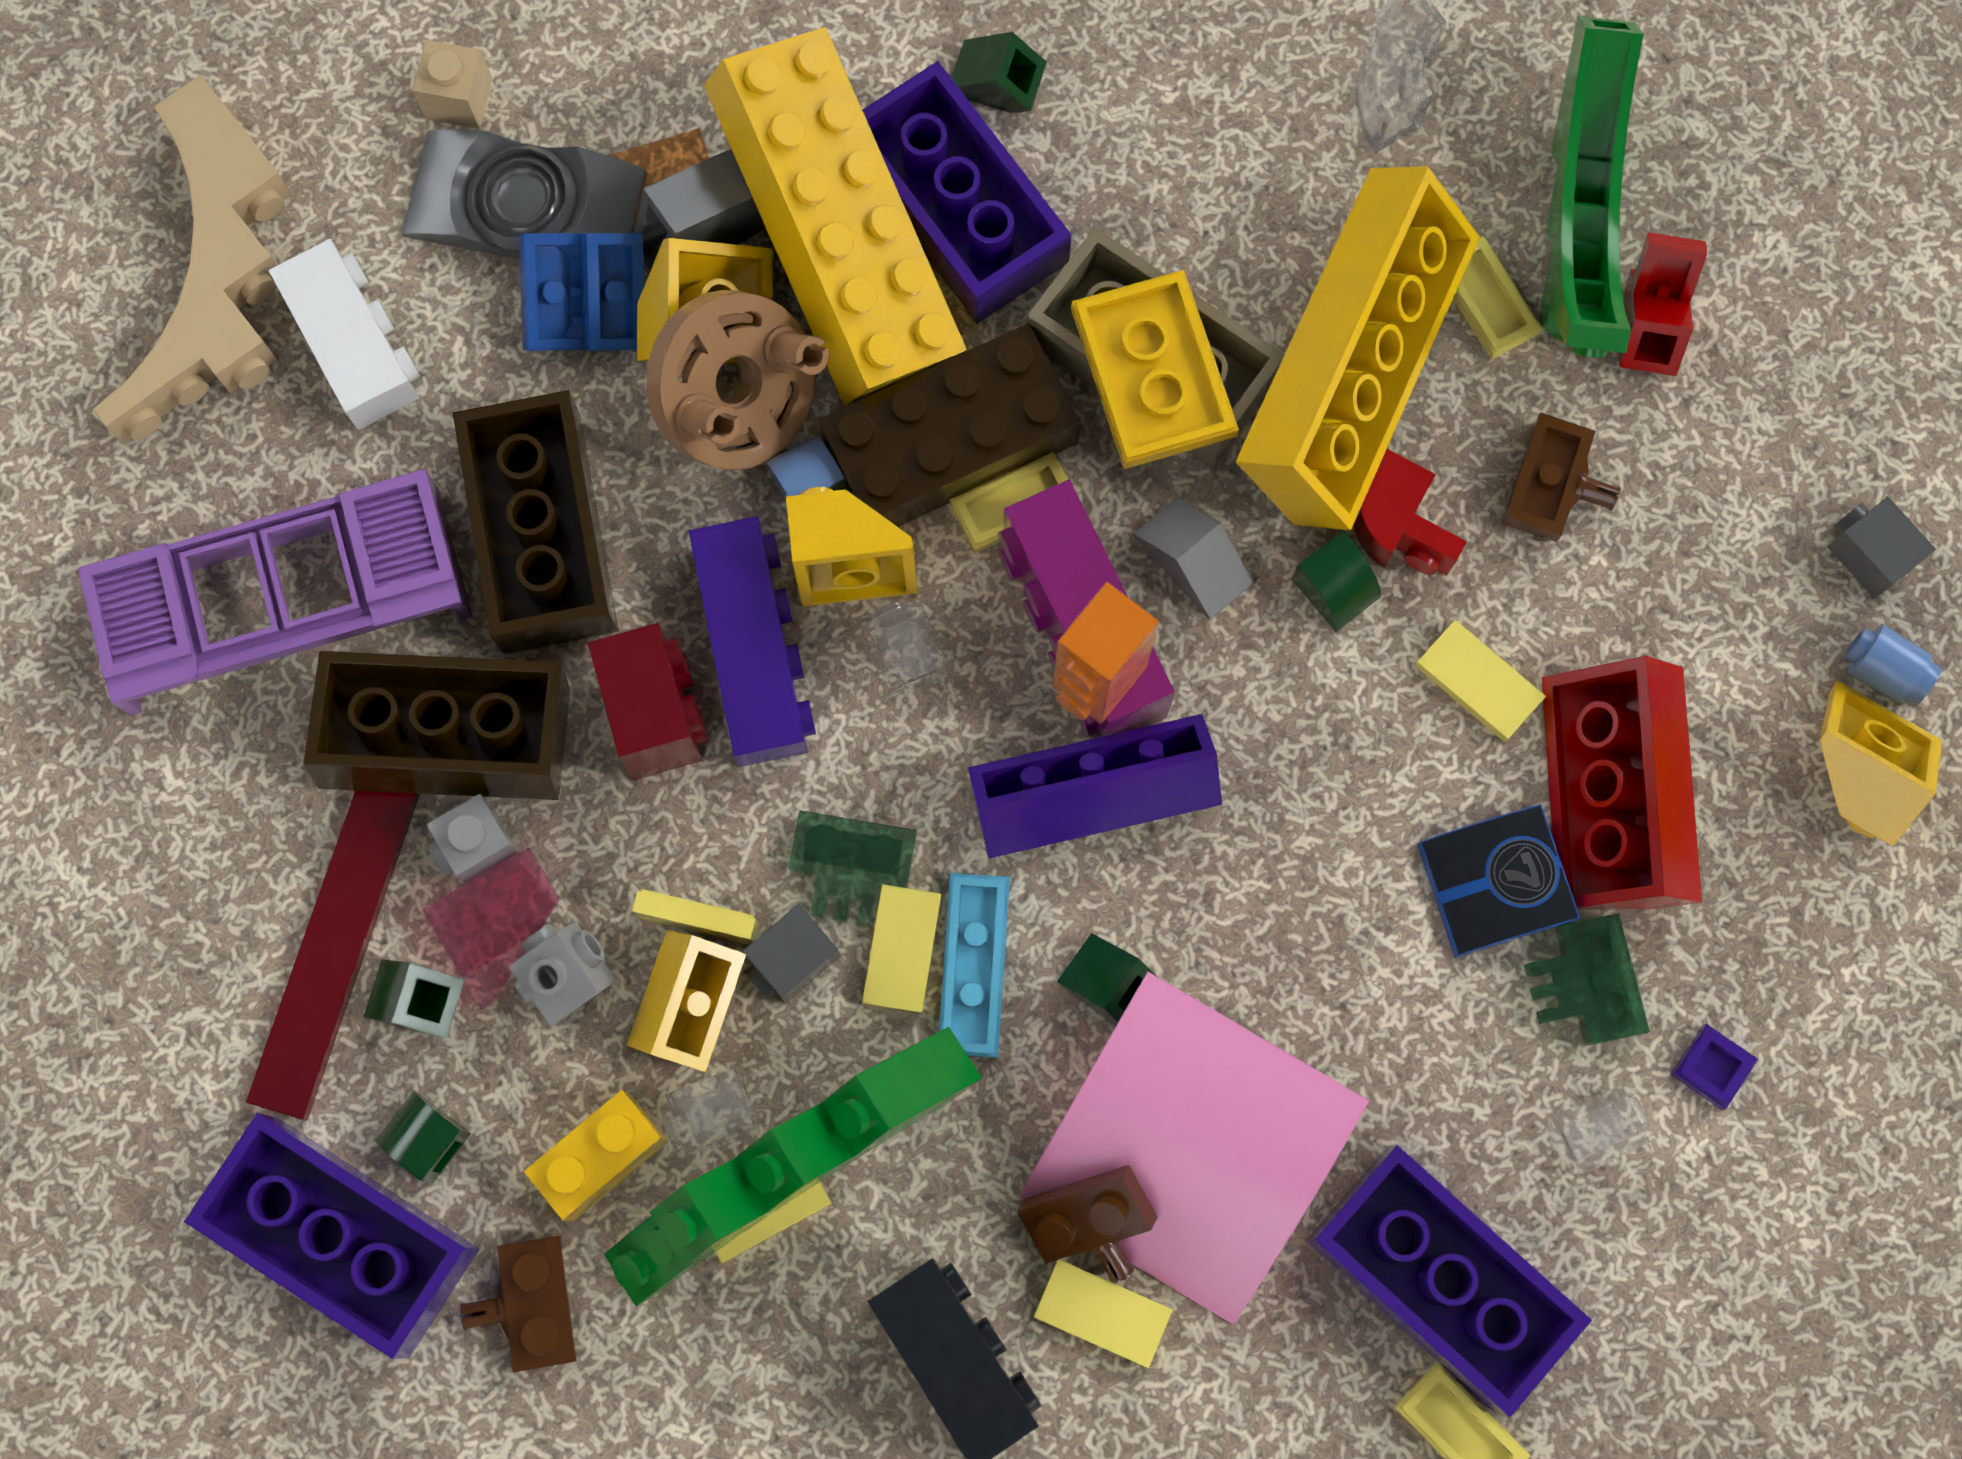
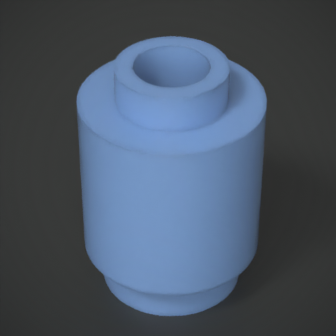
[1844,624,1942,707]

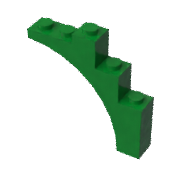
[1540,16,1644,358]
[604,1027,982,1307]

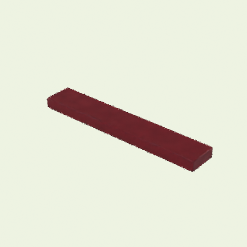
[245,791,420,1121]

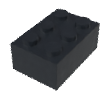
[867,1258,1042,1459]

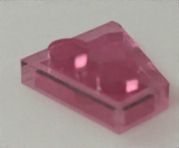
[422,847,561,1010]

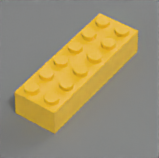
[703,27,967,406]
[1236,166,1480,530]

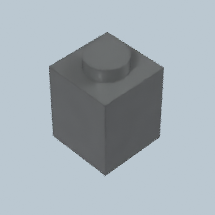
[1827,496,1936,599]
[742,904,841,1003]

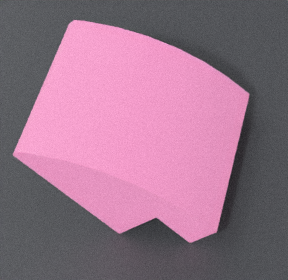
[1019,972,1369,1325]

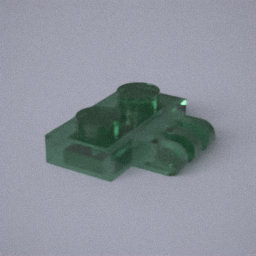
[788,810,917,926]
[1524,913,1650,1047]

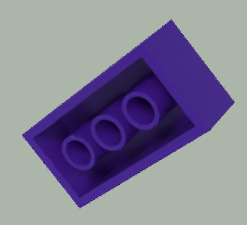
[862,61,1072,324]
[184,1113,480,1359]
[1305,1145,1592,1418]

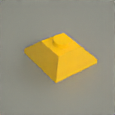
[637,238,773,365]
[786,487,918,607]
[1820,680,1942,846]

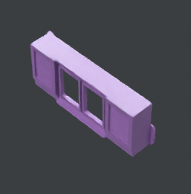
[78,469,473,716]

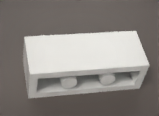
[268,238,421,430]

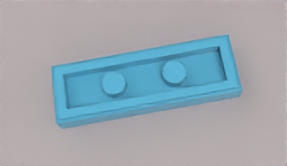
[939,873,1010,1059]

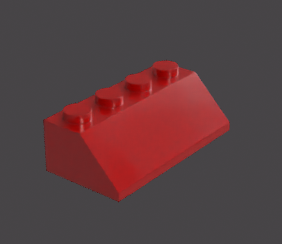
[1541,655,1702,910]

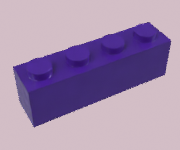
[688,516,816,767]
[968,714,1222,859]

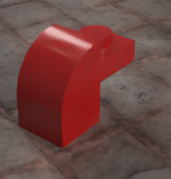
[1618,232,1707,376]
[1354,449,1467,576]

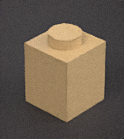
[412,40,493,129]

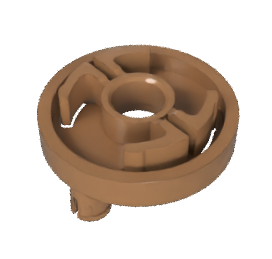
[646,290,829,470]

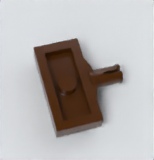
[1501,412,1621,542]
[1017,1165,1158,1283]
[460,1236,577,1373]

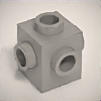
[509,921,617,1027]

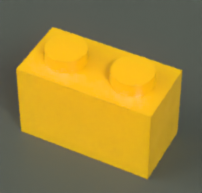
[626,930,747,1072]
[523,1090,669,1222]

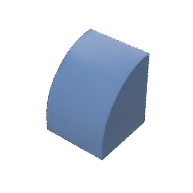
[765,435,847,501]

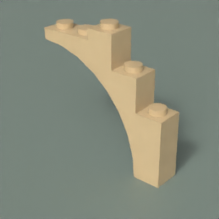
[92,74,292,444]

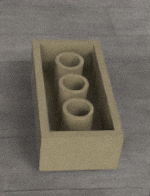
[1026,227,1285,469]

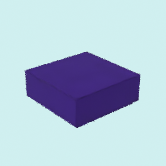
[1670,1024,1758,1110]

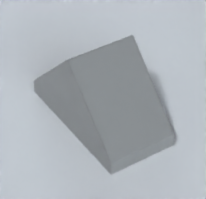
[1133,498,1254,620]

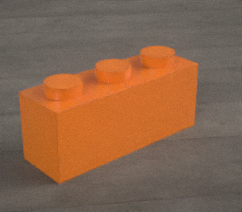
[1053,582,1159,724]

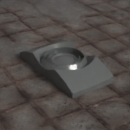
[402,129,648,259]

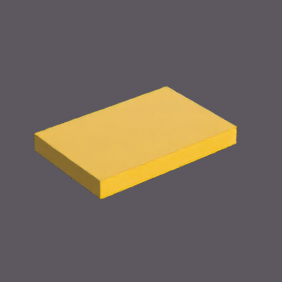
[1071,270,1239,469]

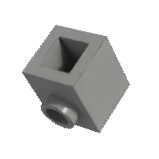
[426,794,521,886]

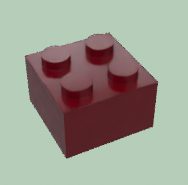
[587,623,709,781]

